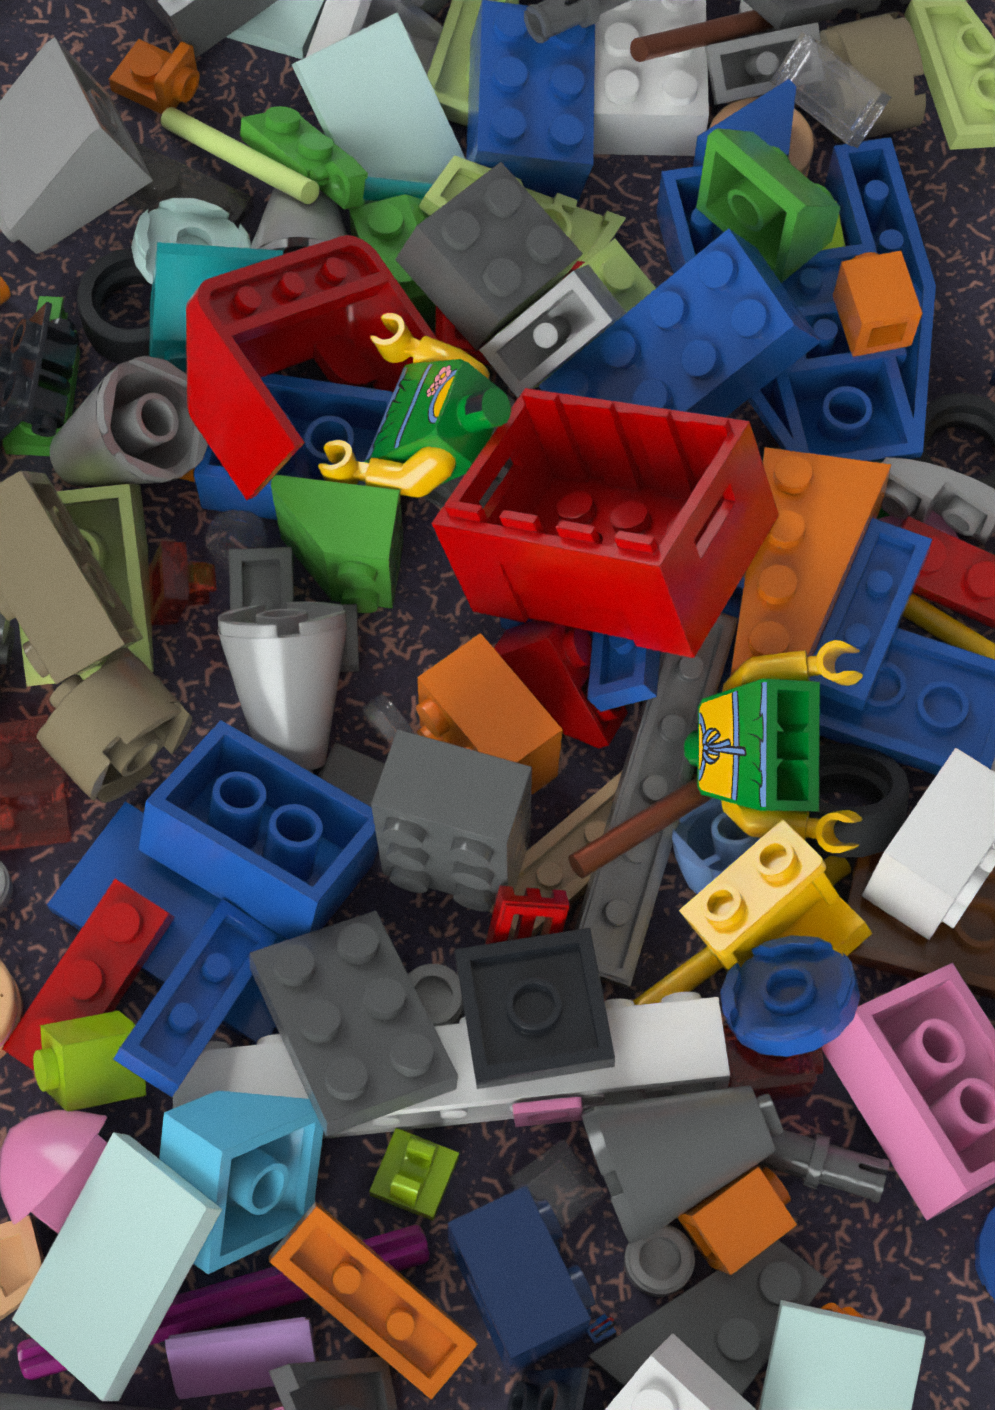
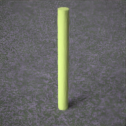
[161,107,319,204]

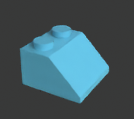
[159,1091,324,1274]

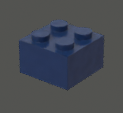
[448,1185,596,1376]

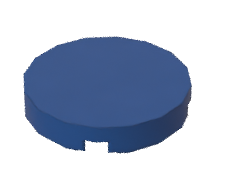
[720,935,860,1057]

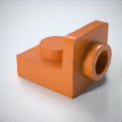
[109,39,200,114]

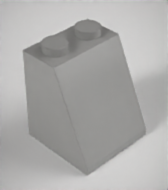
[0,37,153,254]

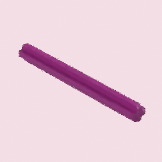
[17,1225,430,1380]

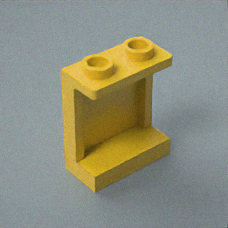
[679,819,873,972]

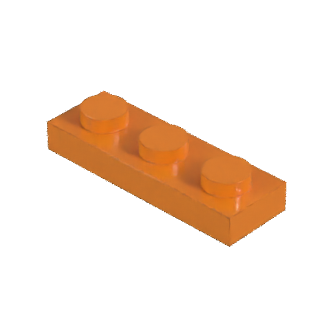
[269,1201,478,1400]

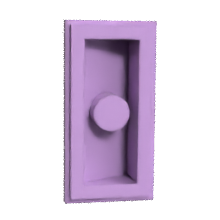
[165,1317,316,1399]

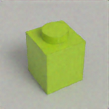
[33,1011,146,1112]

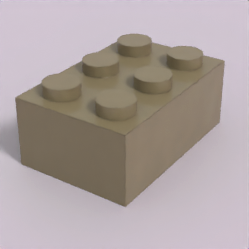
[0,470,143,684]

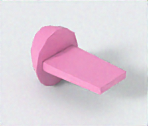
[0,1109,107,1234]

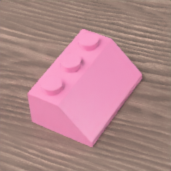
[821,963,995,1221]

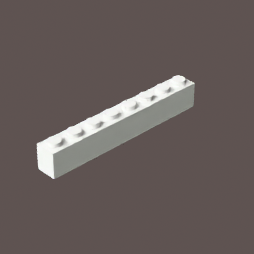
[173,992,730,1139]

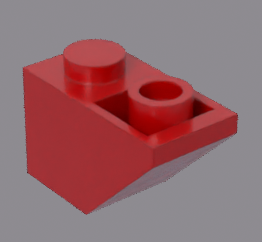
[494,620,628,748]

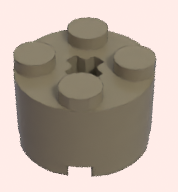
[815,12,926,143]
[37,648,192,803]

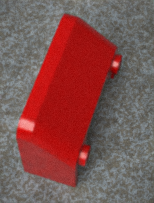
[186,235,438,500]

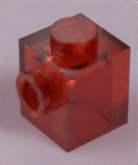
[723,1025,824,1101]

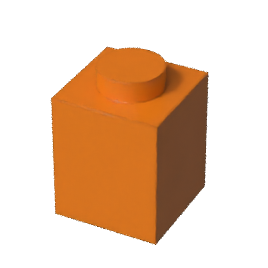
[833,251,922,357]
[678,1166,797,1275]

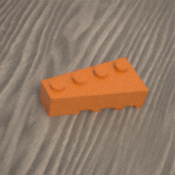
[730,447,891,676]

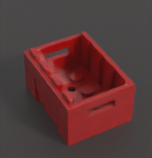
[431,388,779,658]

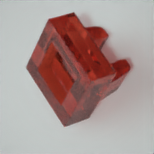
[149,541,217,625]

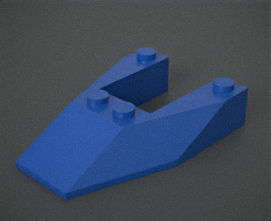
[656,137,936,463]

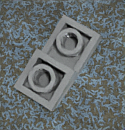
[882,457,995,545]

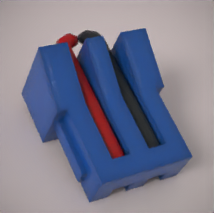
[587,1313,617,1344]

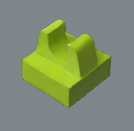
[369,1128,459,1221]

